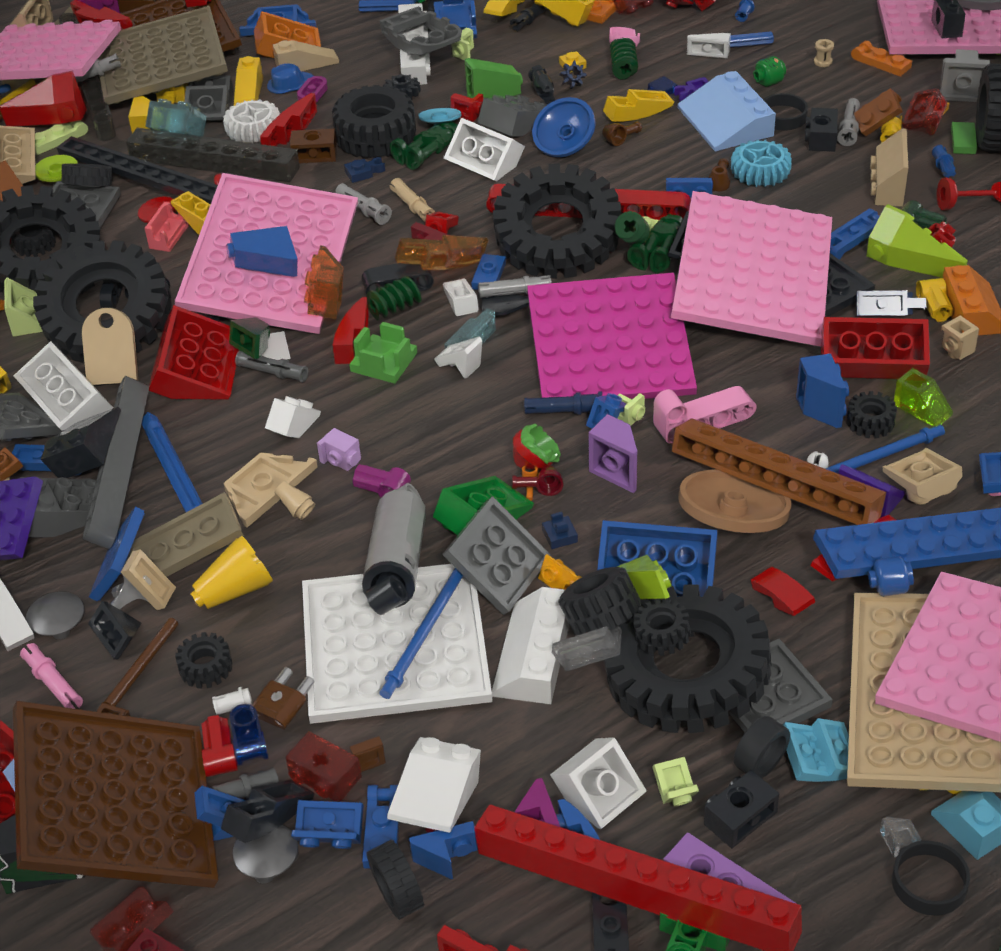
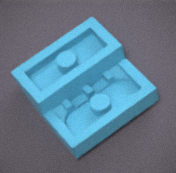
[783,718,849,782]

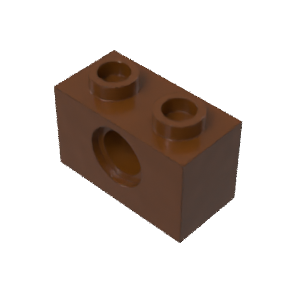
[290,128,337,164]

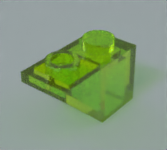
[894,368,953,427]

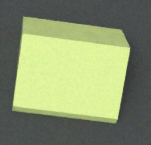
[4,278,43,336]

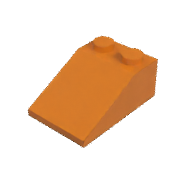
[254,11,321,58]

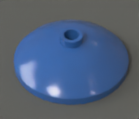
[532,97,596,157]

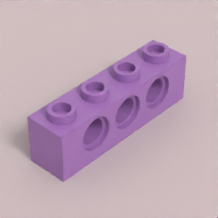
[663,832,797,904]

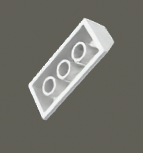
[13,341,114,431]
[492,587,569,704]

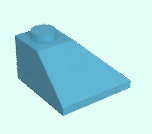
[931,791,1001,860]

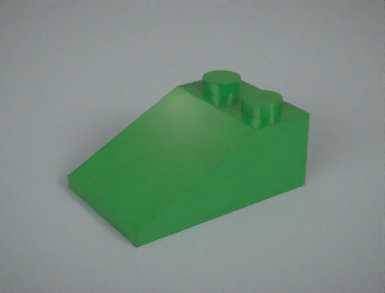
[433,476,534,535]

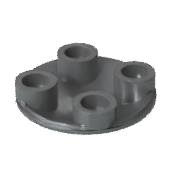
[26,592,85,639]
[233,825,299,884]

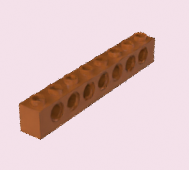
[672,418,886,525]

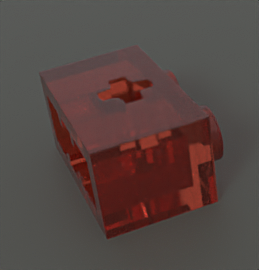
[286,731,362,802]

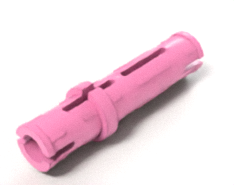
[20,643,83,709]

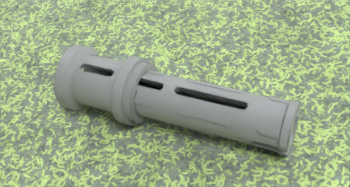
[837,98,860,146]
[336,183,392,225]

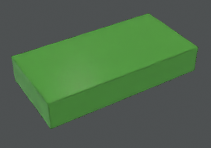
[951,122,977,154]

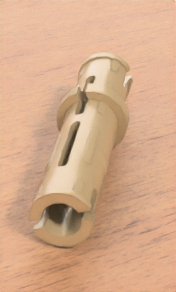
[390,178,435,222]

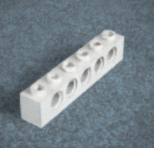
[398,3,431,85]

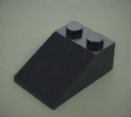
[40,407,121,478]

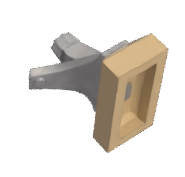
[110,549,176,610]

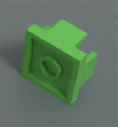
[350,322,417,384]

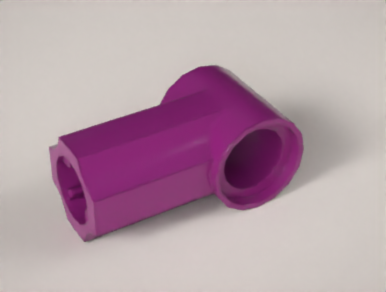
[352,464,411,498]

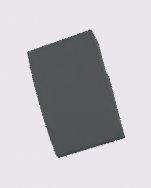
[183,75,233,121]

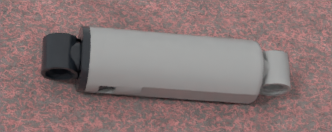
[362,483,426,615]

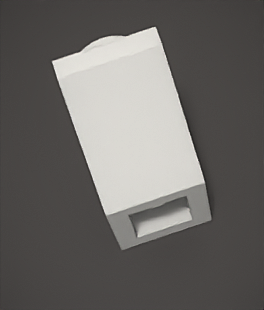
[265,396,321,438]

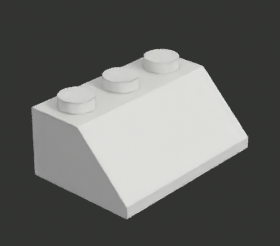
[444,118,525,181]

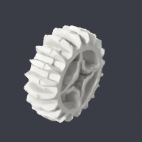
[223,99,280,144]

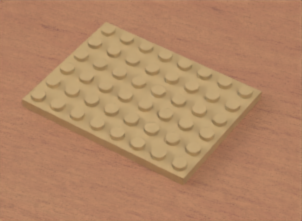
[847,593,1001,792]

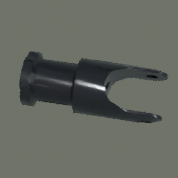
[528,65,555,104]

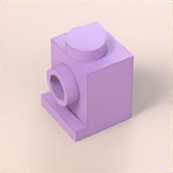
[317,428,361,471]

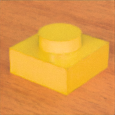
[559,51,587,73]

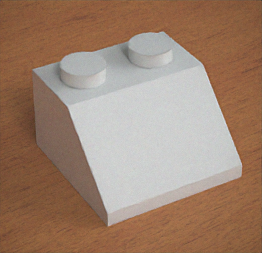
[550,738,646,829]

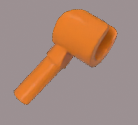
[522,466,538,501]

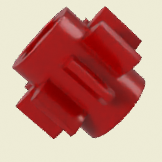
[928,221,956,247]

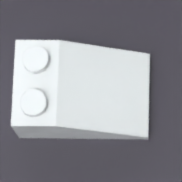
[387,737,481,833]

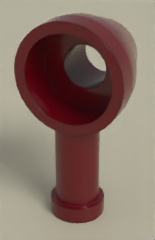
[512,466,564,496]

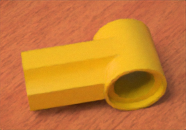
[916,278,953,322]

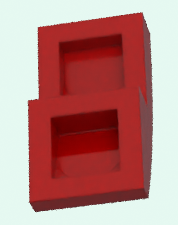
[751,567,815,616]

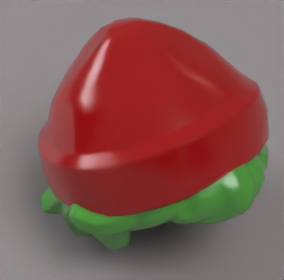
[513,424,561,470]

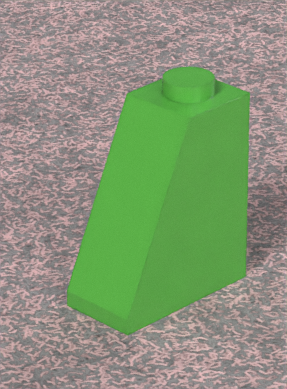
[465,58,523,98]

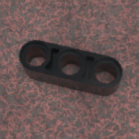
[362,260,434,295]

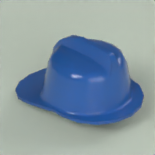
[267,63,314,94]

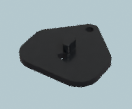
[482,294,529,315]

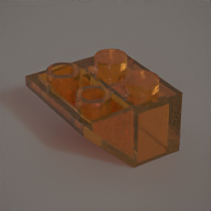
[304,245,344,319]

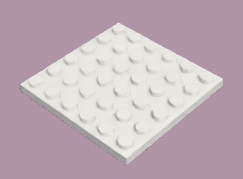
[302,564,492,724]

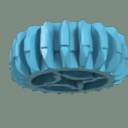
[731,139,792,187]

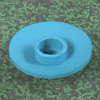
[419,108,461,126]

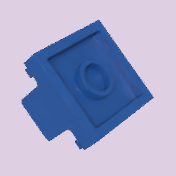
[434,0,477,39]

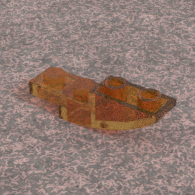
[395,235,488,270]

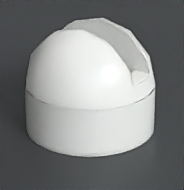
[807,451,829,469]

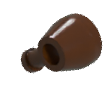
[602,121,642,146]
[708,158,730,192]

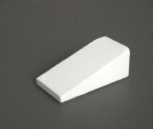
[687,33,731,59]
[442,279,479,316]

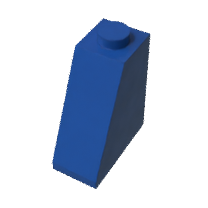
[226,226,298,277]

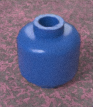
[868,556,914,596]

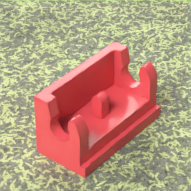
[145,202,189,252]

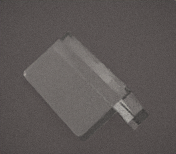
[552,626,622,671]

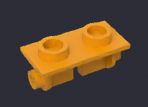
[538,554,582,590]

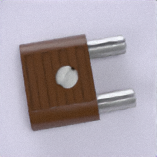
[248,667,315,729]

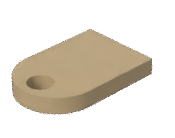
[82,308,139,385]

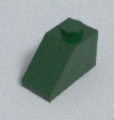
[229,317,270,359]

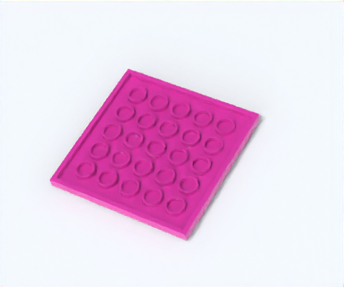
[527,273,697,400]

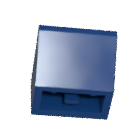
[796,354,849,428]

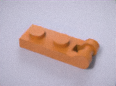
[851,41,912,77]

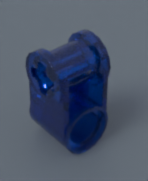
[229,704,269,766]

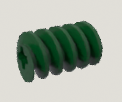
[610,38,638,80]
[615,211,650,245]
[366,276,422,320]

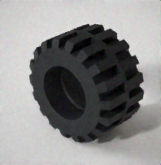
[558,567,641,637]

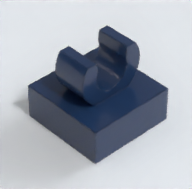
[542,512,578,549]

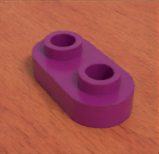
[297,76,328,102]

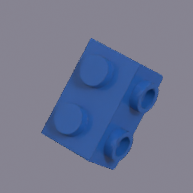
[666,178,713,198]
[291,800,364,849]

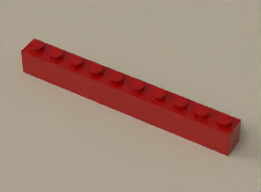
[474,804,802,951]

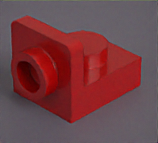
[450,93,484,122]
[425,211,459,234]

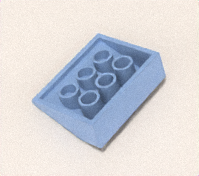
[677,71,776,151]

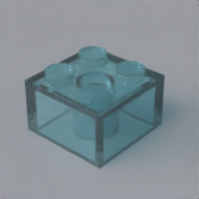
[145,99,207,141]

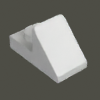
[434,336,482,378]

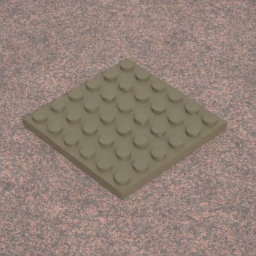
[98,6,228,105]

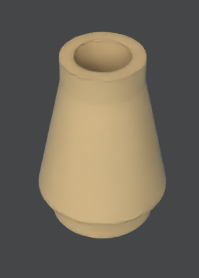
[274,481,315,520]

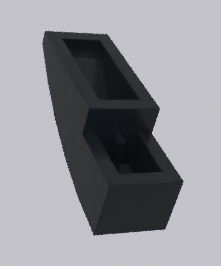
[221,779,315,843]

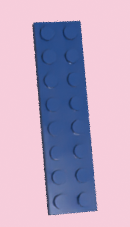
[813,508,1001,579]

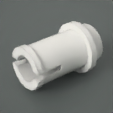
[212,687,252,715]

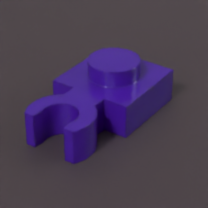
[674,77,709,101]

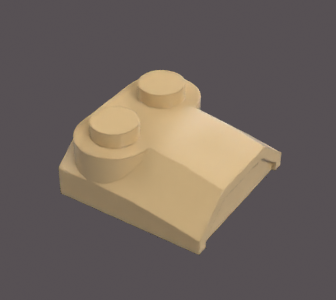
[882,448,962,505]

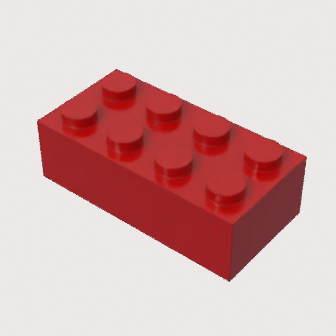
[821,317,930,380]

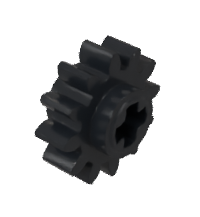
[383,74,421,100]

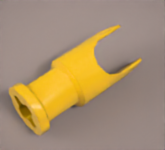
[880,115,902,143]

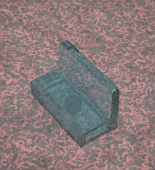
[445,308,496,349]

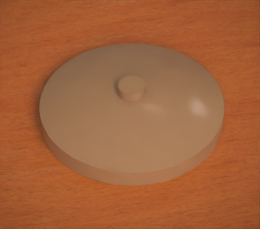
[679,469,791,533]

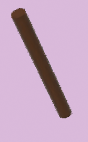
[103,618,179,706]

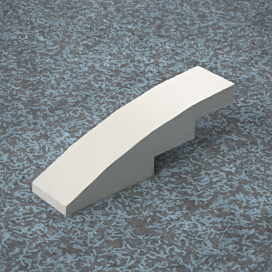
[0,579,34,651]

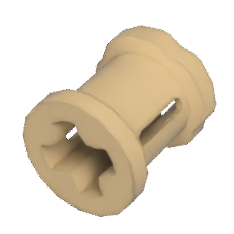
[814,39,834,67]

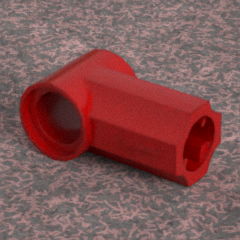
[201,715,238,777]

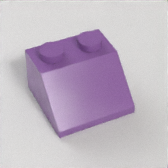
[589,414,637,493]

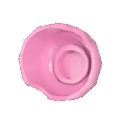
[609,27,640,47]

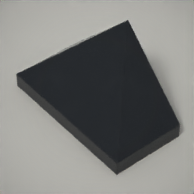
[88,601,142,660]

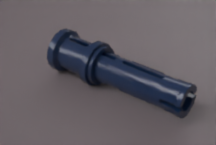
[524,391,603,415]

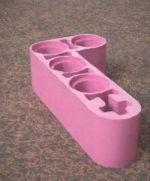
[653,386,757,444]

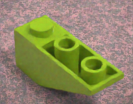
[617,555,672,599]

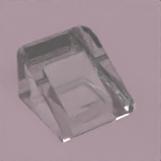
[880,817,922,857]

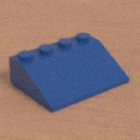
[597,520,717,601]

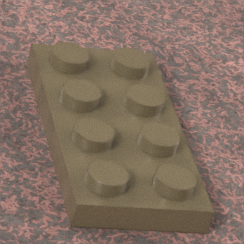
[129,492,244,577]

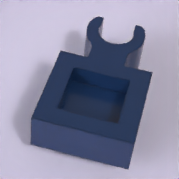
[344,157,386,183]

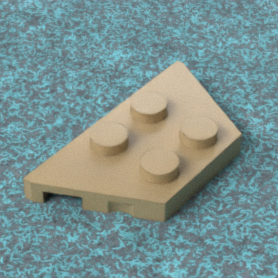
[224,453,317,527]

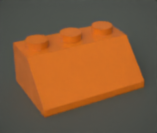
[943,265,1001,335]

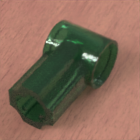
[901,200,947,229]

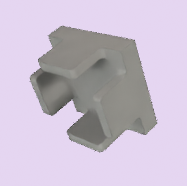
[939,49,990,102]

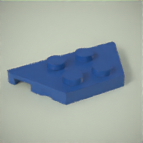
[239,4,316,36]

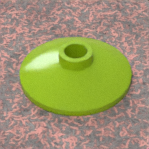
[35,155,78,182]

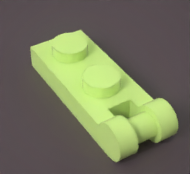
[35,120,88,155]

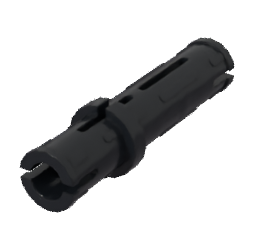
[510,4,548,31]

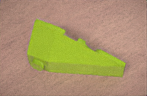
[867,204,968,278]

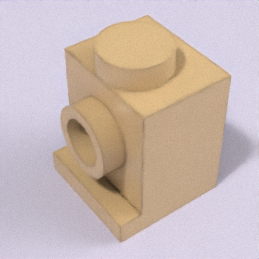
[942,315,979,360]

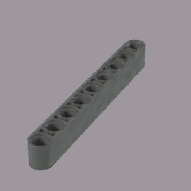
[82,376,149,549]

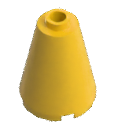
[190,536,273,609]

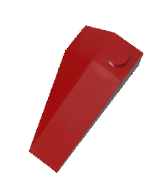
[0,71,87,126]

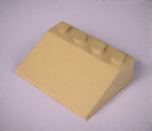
[0,126,35,184]

